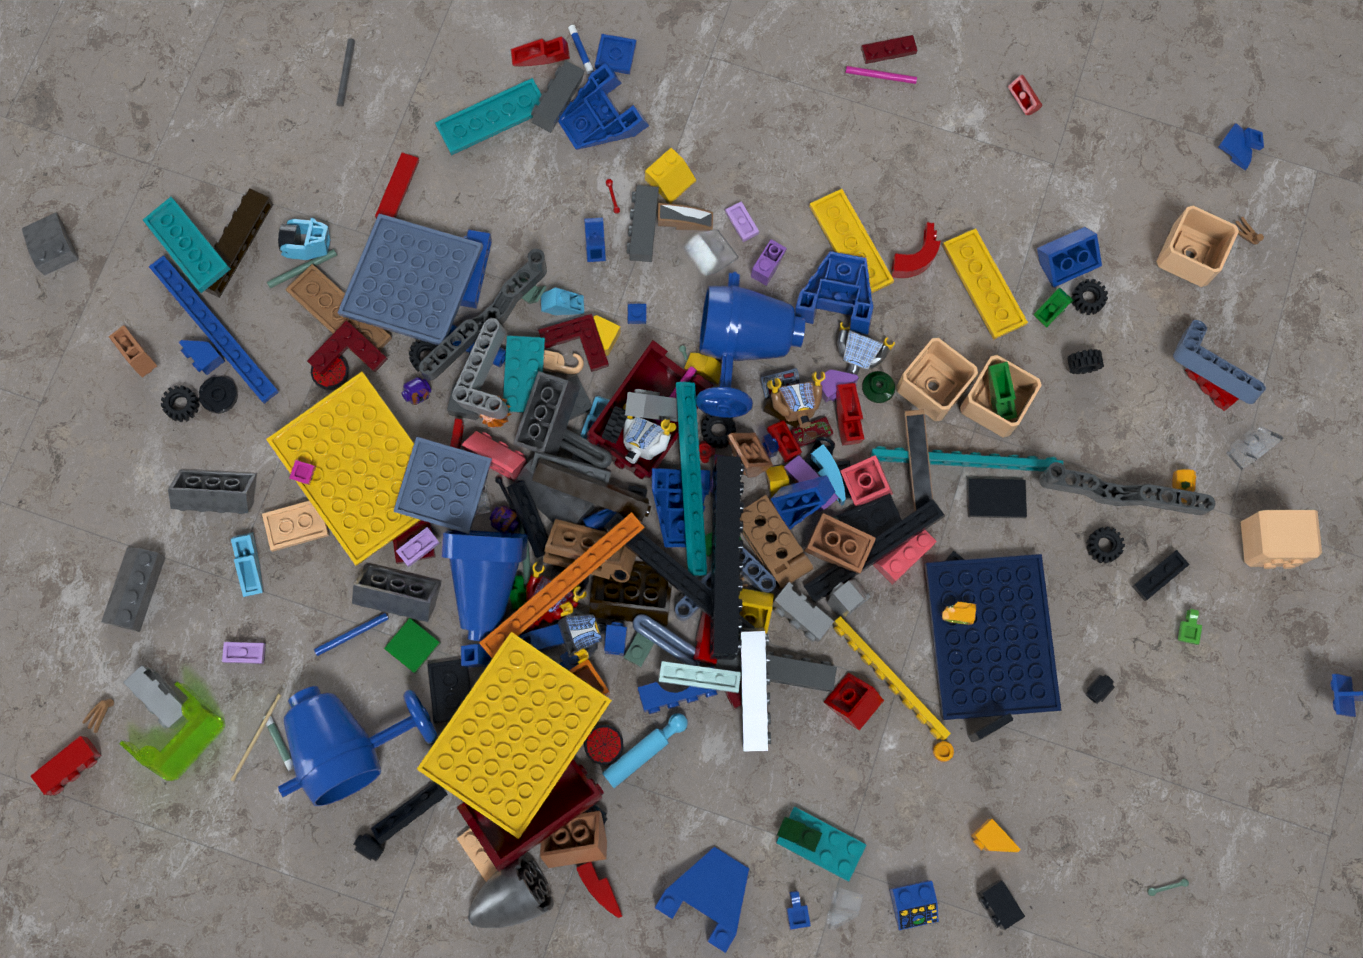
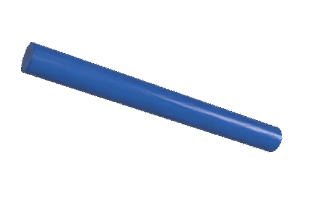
[314,612,389,656]

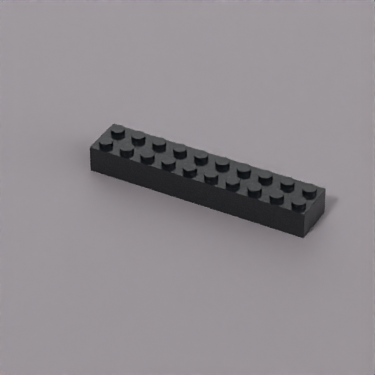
[710,456,744,660]

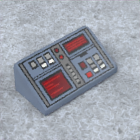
[760,368,800,399]

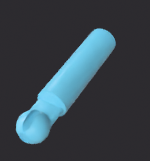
[602,713,688,788]

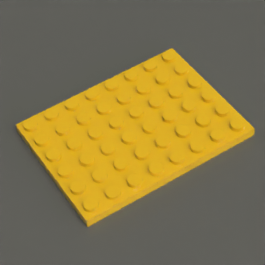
[266,372,420,566]
[417,632,612,839]

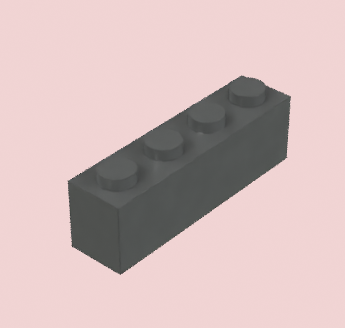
[531,61,585,133]
[626,185,659,262]

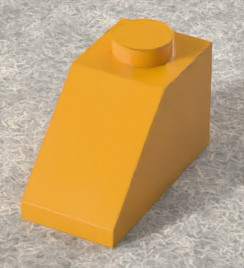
[971,819,1021,852]

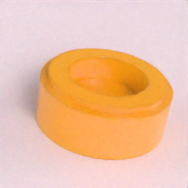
[933,741,954,762]

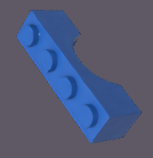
[638,666,720,714]

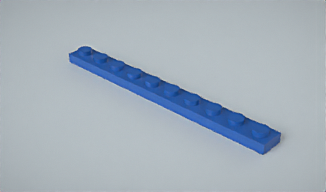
[148,255,279,404]

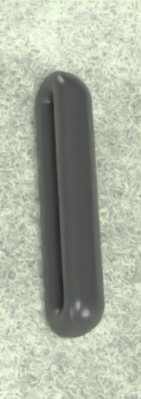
[560,429,612,468]

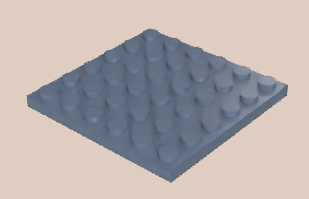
[337,214,483,345]

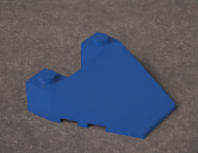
[558,63,649,150]
[795,251,873,335]
[655,847,749,953]

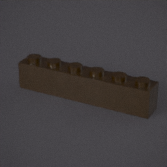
[205,188,274,298]

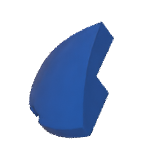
[1218,123,1252,171]

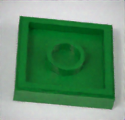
[384,618,440,674]

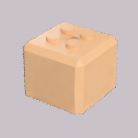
[1156,206,1239,287]
[897,338,978,421]
[960,355,1042,438]
[1241,510,1322,569]

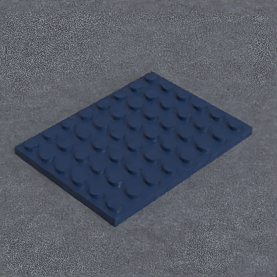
[925,554,1062,720]

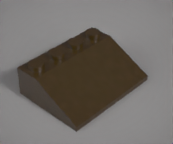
[589,561,672,626]

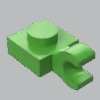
[1177,609,1202,645]

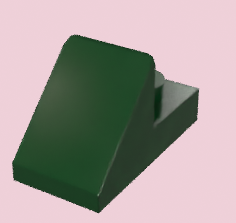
[776,816,822,852]

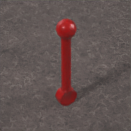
[606,179,620,214]

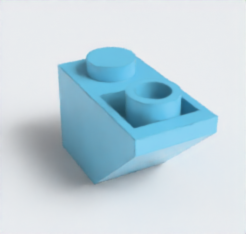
[541,287,584,315]

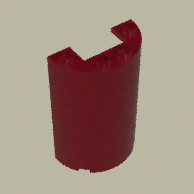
[587,340,714,480]
[456,759,604,872]

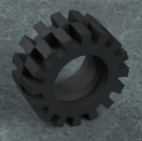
[1071,279,1108,315]
[409,340,445,372]
[1067,349,1104,374]
[161,385,200,422]
[602,406,628,444]
[702,415,736,449]
[1086,526,1125,563]

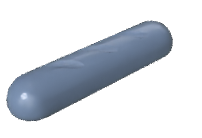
[632,614,701,666]

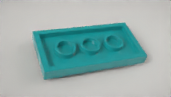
[503,336,545,413]
[776,806,866,882]

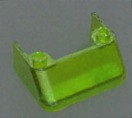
[119,682,225,781]

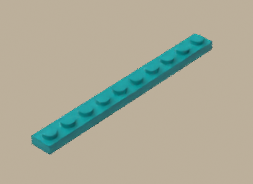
[676,382,707,576]
[870,446,1063,472]

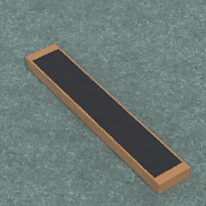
[904,409,936,524]

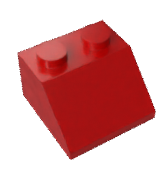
[824,672,884,731]

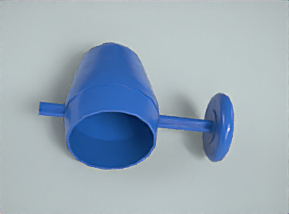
[696,272,805,418]
[278,686,438,806]

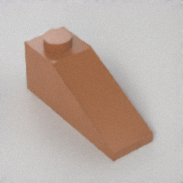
[109,325,157,378]

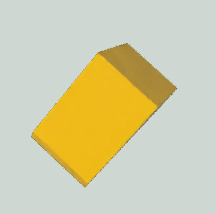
[593,315,621,356]
[684,352,722,385]
[765,465,789,505]

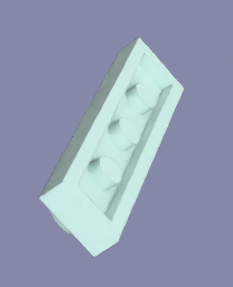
[659,661,741,693]

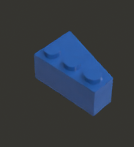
[771,475,836,530]

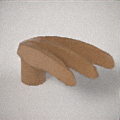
[1235,217,1264,244]
[82,699,114,733]

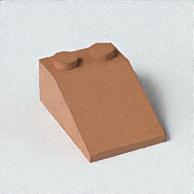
[728,433,773,478]
[804,513,876,574]

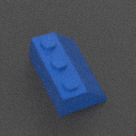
[1037,227,1102,287]

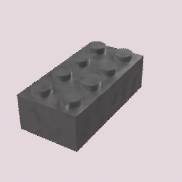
[513,371,581,456]

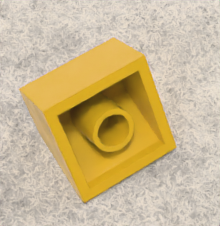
[645,148,696,204]
[739,588,774,633]

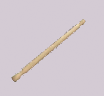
[230,694,282,782]

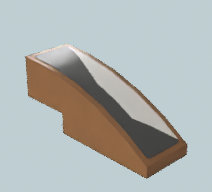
[658,203,713,231]

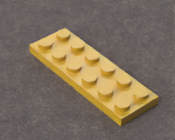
[809,189,894,294]
[942,228,1028,340]

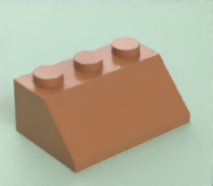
[540,811,607,868]

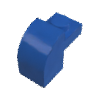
[584,217,606,262]
[461,644,493,667]

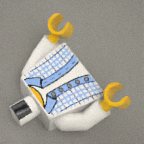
[623,404,676,464]

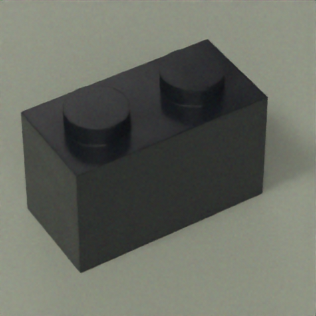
[978,880,1025,930]

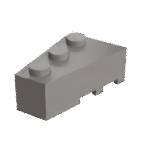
[625,389,678,422]
[827,579,871,619]
[773,582,834,642]
[123,665,193,729]

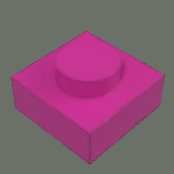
[289,460,316,485]

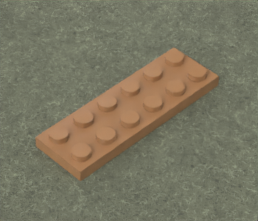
[285,264,392,365]

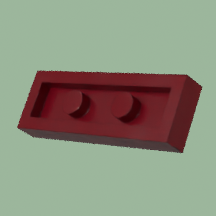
[861,35,918,64]

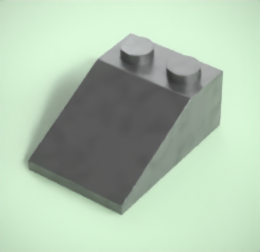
[22,213,79,276]

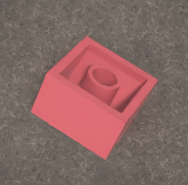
[841,455,893,506]

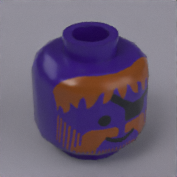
[401,377,431,405]
[489,506,519,534]

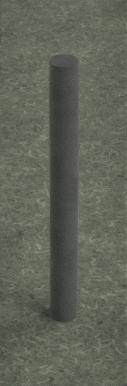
[336,39,355,107]

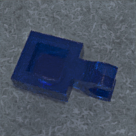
[761,434,779,458]

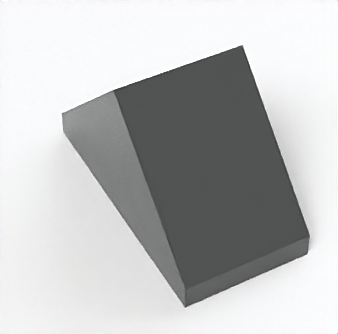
[447,383,478,420]

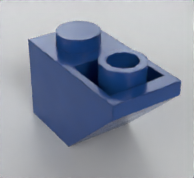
[179,340,225,375]
[604,622,627,656]

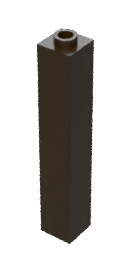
[532,458,651,522]

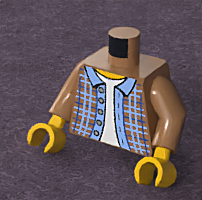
[767,372,825,428]

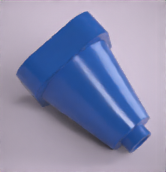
[442,530,528,641]

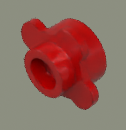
[699,441,716,463]

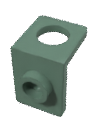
[513,278,546,304]

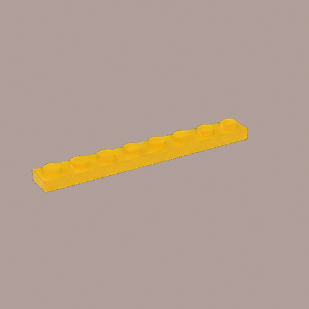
[833,616,951,740]

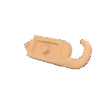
[544,350,584,375]

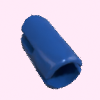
[583,508,617,531]

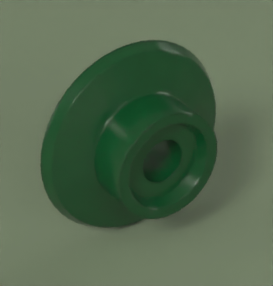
[862,371,895,403]

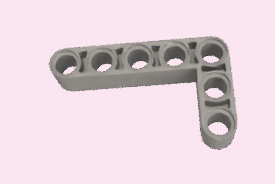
[452,318,509,419]

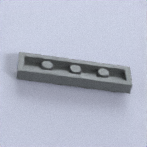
[531,451,611,483]

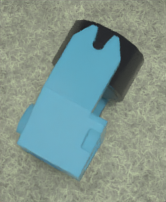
[278,218,331,260]

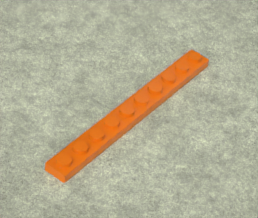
[479,512,645,658]

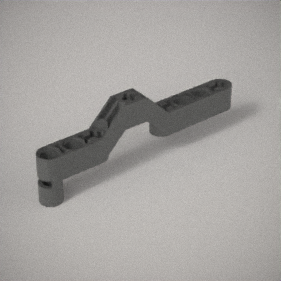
[419,248,547,381]
[1039,462,1216,516]

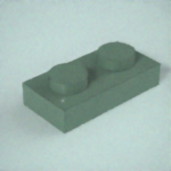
[624,632,654,667]

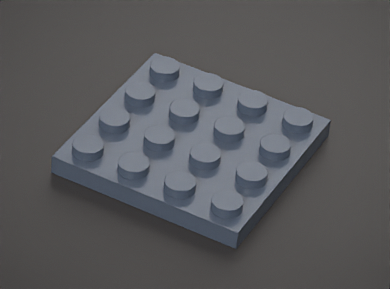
[393,437,492,534]

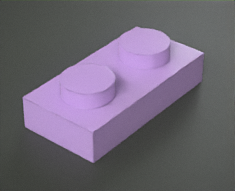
[725,202,759,242]
[396,527,440,567]
[222,642,265,664]

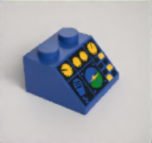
[889,880,939,930]

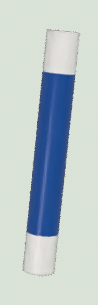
[568,25,594,74]

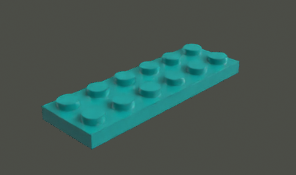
[435,78,542,156]
[143,197,230,293]

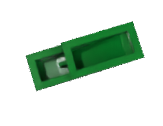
[988,361,1018,420]

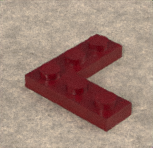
[538,313,609,372]
[307,320,388,375]

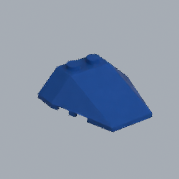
[652,468,710,547]

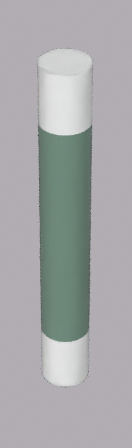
[263,716,294,772]

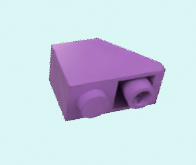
[751,239,787,286]
[814,369,859,403]

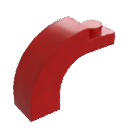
[891,222,941,278]

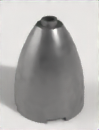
[468,854,554,928]

